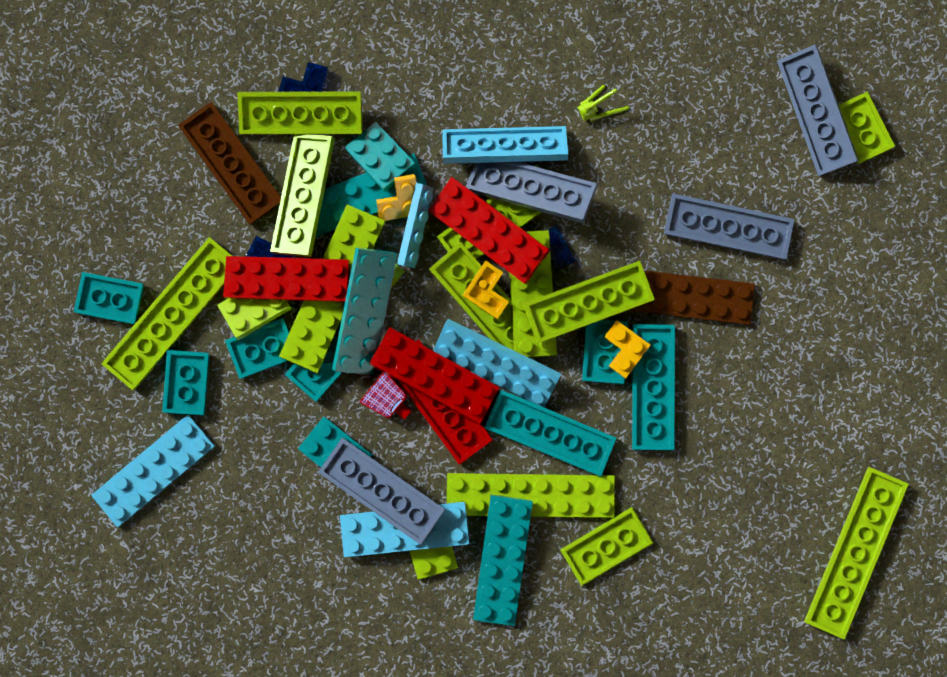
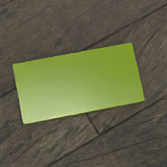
[560,507,654,586]

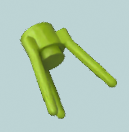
[577,85,630,122]

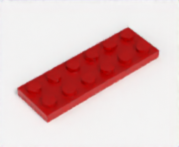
[428,177,550,284]
[223,256,350,302]
[369,327,499,424]
[398,339,492,465]

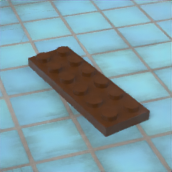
[178,102,281,226]
[626,271,755,325]

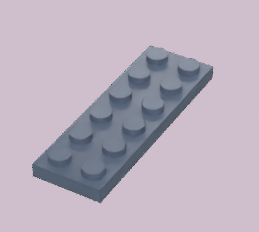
[777,44,859,176]
[466,162,597,223]
[663,193,794,260]
[318,438,446,545]

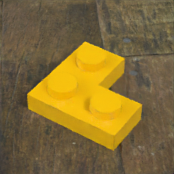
[376,174,417,221]
[462,261,509,319]
[604,320,650,379]

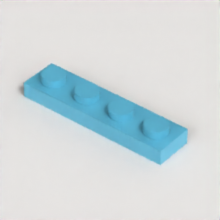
[397,183,434,268]

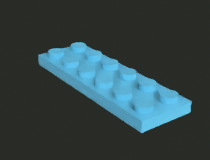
[443,126,568,164]
[433,319,561,407]
[91,414,215,527]
[340,502,470,557]

